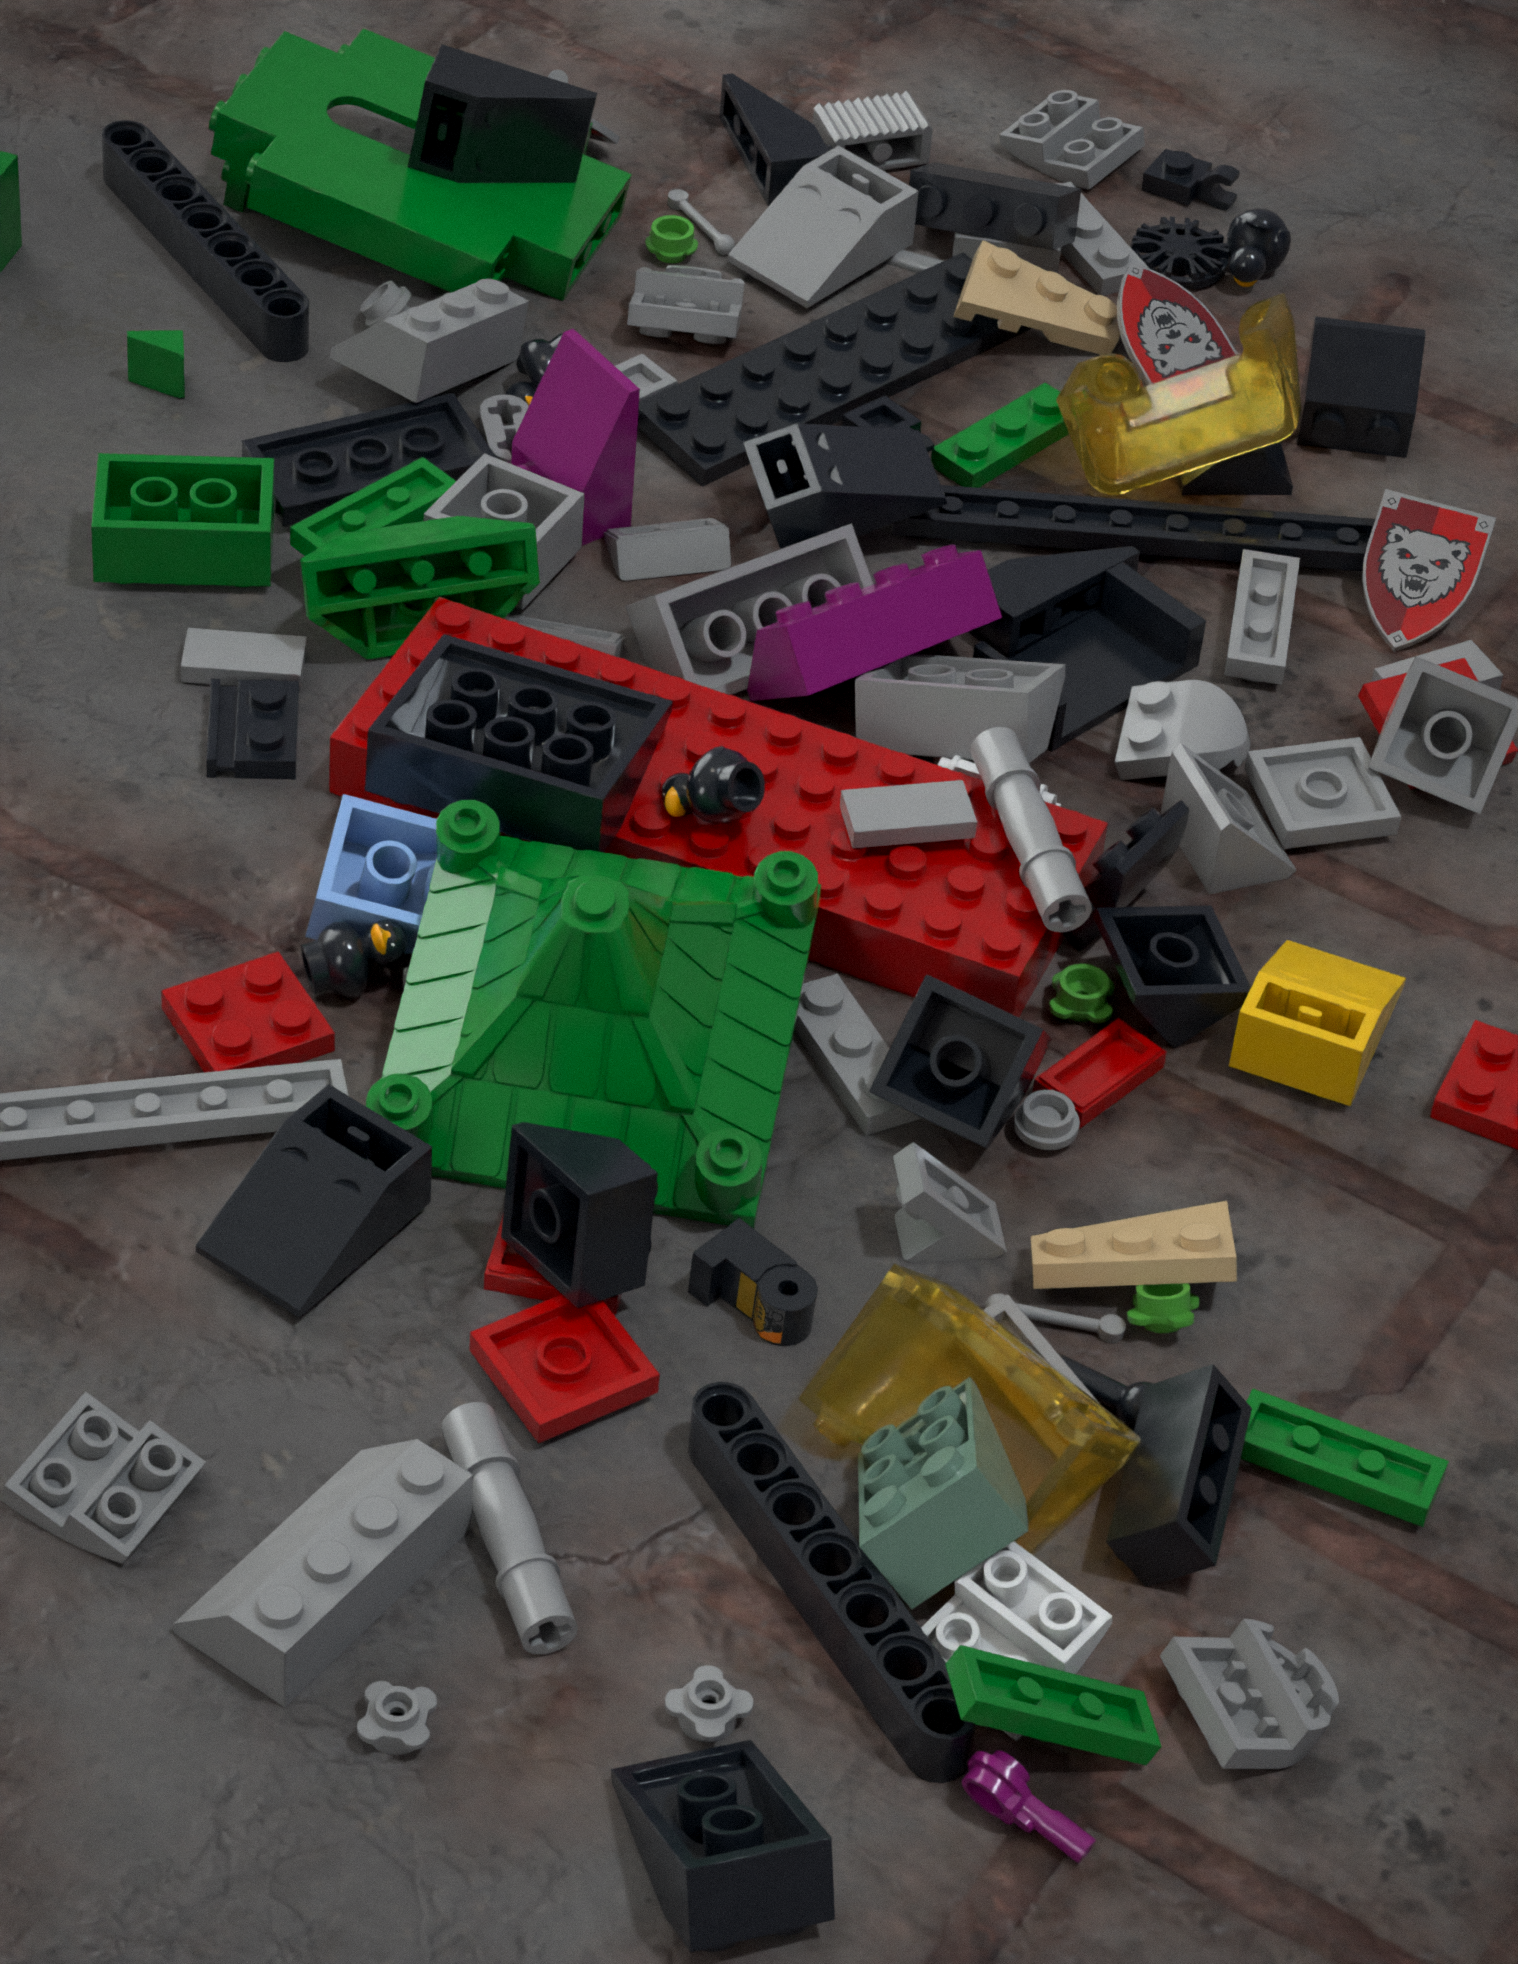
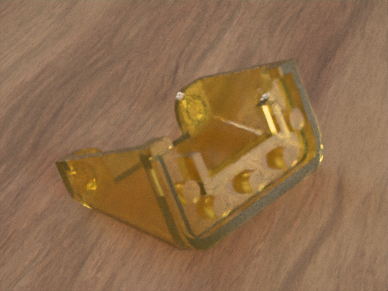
[1056,293,1302,495]
[798,1263,1141,1554]

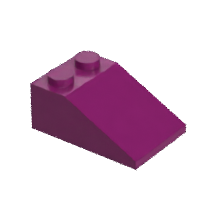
[511,329,640,546]

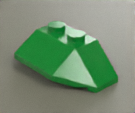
[301,516,540,659]

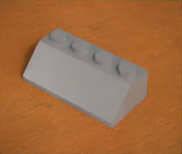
[625,523,873,695]
[173,1439,473,1707]

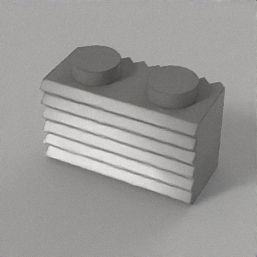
[812,90,933,171]

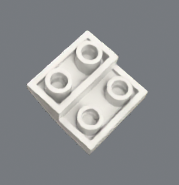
[921,1541,1112,1741]

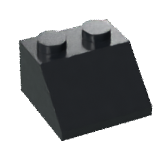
[1297,316,1425,458]
[869,974,1052,1149]
[501,1122,658,1308]

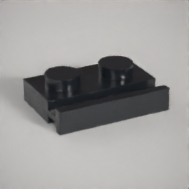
[206,679,299,780]

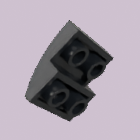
[1063,800,1189,952]

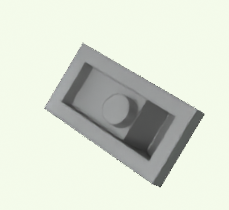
[893,1142,1007,1263]

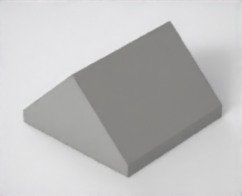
[1368,656,1518,814]
[1160,743,1297,895]

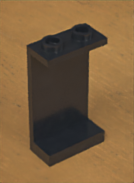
[973,562,1206,752]

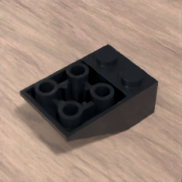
[408,44,598,183]
[743,423,948,549]
[196,1084,432,1318]

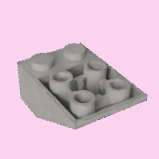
[728,146,919,308]

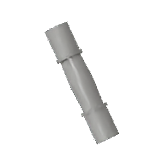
[971,727,1092,932]
[441,1402,578,1654]

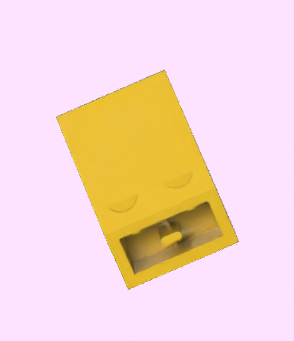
[1229,940,1406,1106]

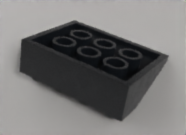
[365,634,673,852]

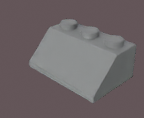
[330,279,529,403]
[855,654,1065,764]

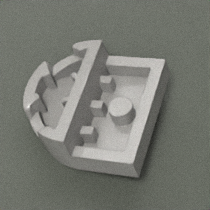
[627,265,744,344]
[1115,680,1251,780]
[1160,1618,1339,1769]

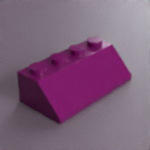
[747,544,1002,701]

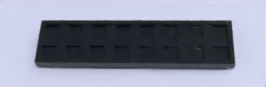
[637,252,1031,487]

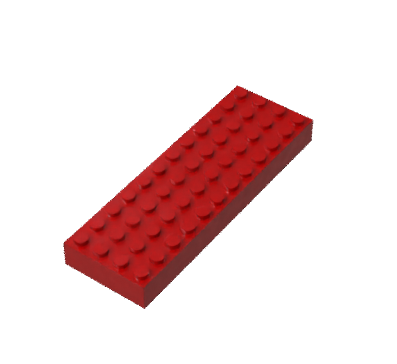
[329,597,1108,1017]

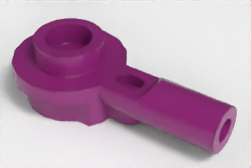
[961,1750,1097,1864]

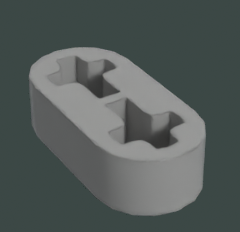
[479,394,529,464]

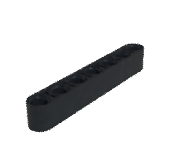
[102,120,309,362]
[688,1382,976,1783]

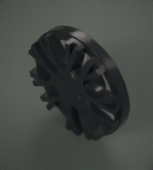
[1130,216,1229,290]

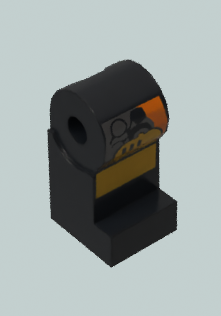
[688,1218,818,1346]

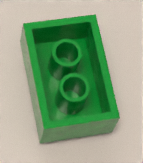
[91,453,274,587]

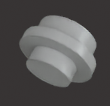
[360,280,411,328]
[1014,1090,1080,1150]

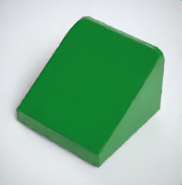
[127,330,185,398]

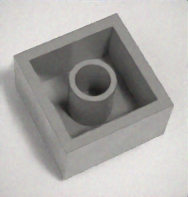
[423,453,584,610]

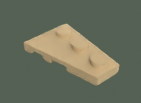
[953,240,1120,356]
[1031,1201,1237,1289]

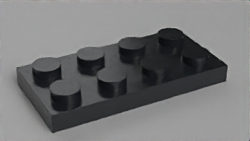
[242,393,496,526]

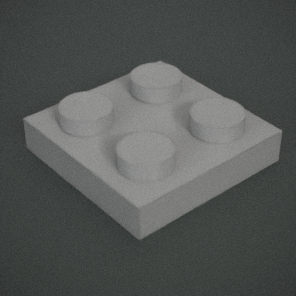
[1244,737,1401,849]

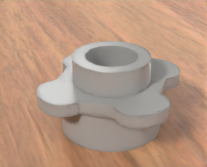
[665,1665,753,1743]
[357,1681,437,1755]

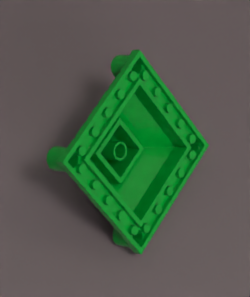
[366,800,821,1229]

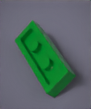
[931,383,1086,488]
[290,457,456,556]
[1241,1388,1449,1527]
[945,1645,1162,1766]

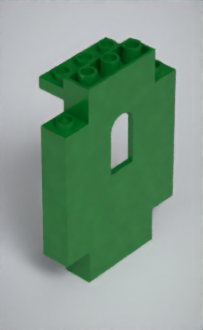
[209,28,632,301]

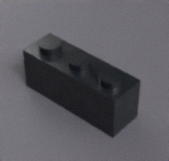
[909,162,1081,250]
[1106,1364,1252,1587]

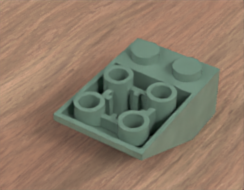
[858,1377,1029,1609]

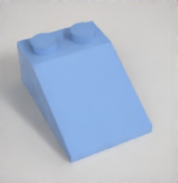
[305,794,437,954]

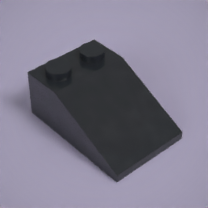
[611,1740,835,1952]

